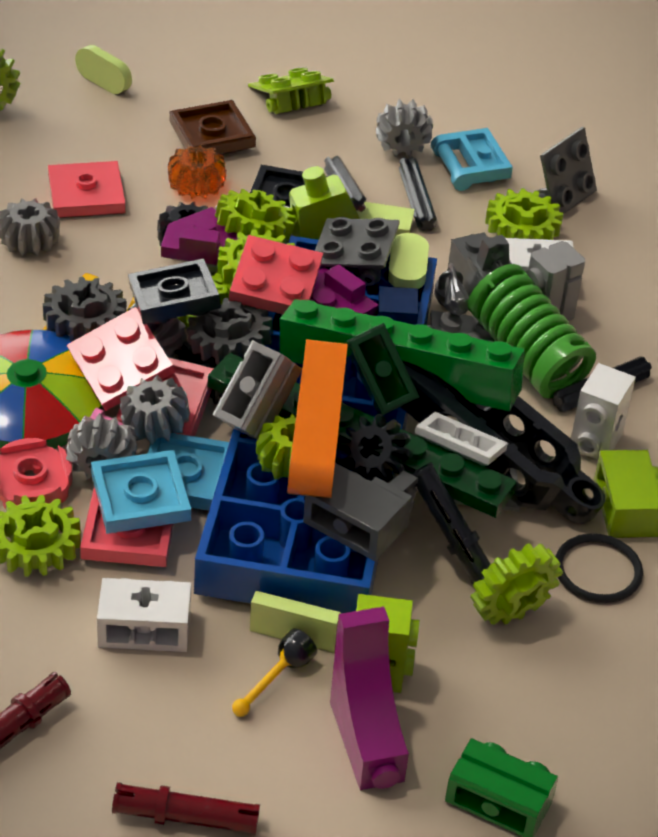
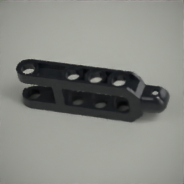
[401,325,605,524]

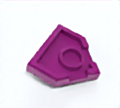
[161,207,237,265]
[311,264,379,316]

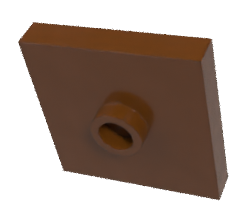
[169,100,256,159]

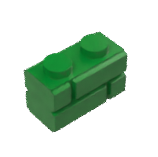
[445,738,559,837]

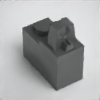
[447,232,512,299]
[303,463,418,561]

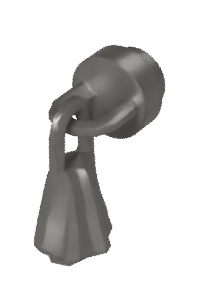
[434,263,469,316]

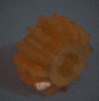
[168,144,227,199]

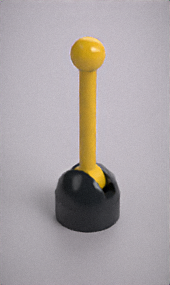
[232,628,317,717]

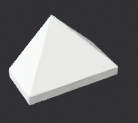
[415,412,508,466]

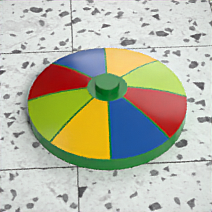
[0,329,105,449]

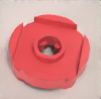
[0,438,73,509]

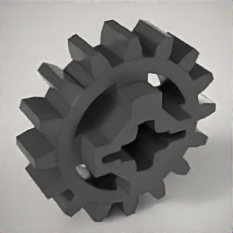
[42,277,127,342]
[186,298,273,364]

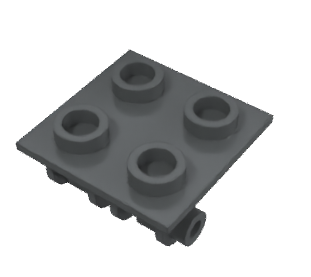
[537,127,597,214]
[315,217,400,286]

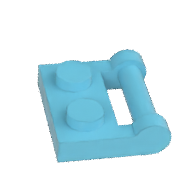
[430,128,513,191]

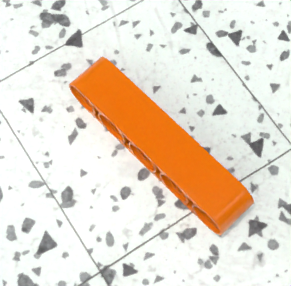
[287,339,348,498]

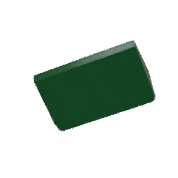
[343,323,419,415]

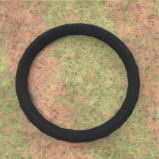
[555,533,643,603]

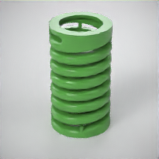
[468,264,596,399]

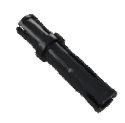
[411,462,491,585]

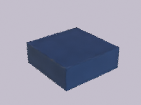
[378,286,418,324]

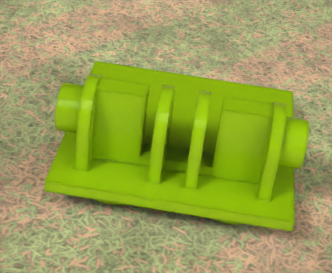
[248,67,334,114]

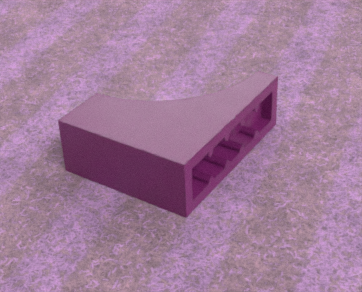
[330,606,409,791]

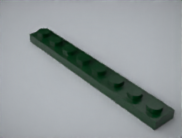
[207,353,517,518]

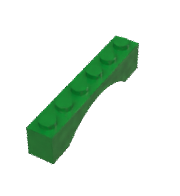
[280,299,525,411]

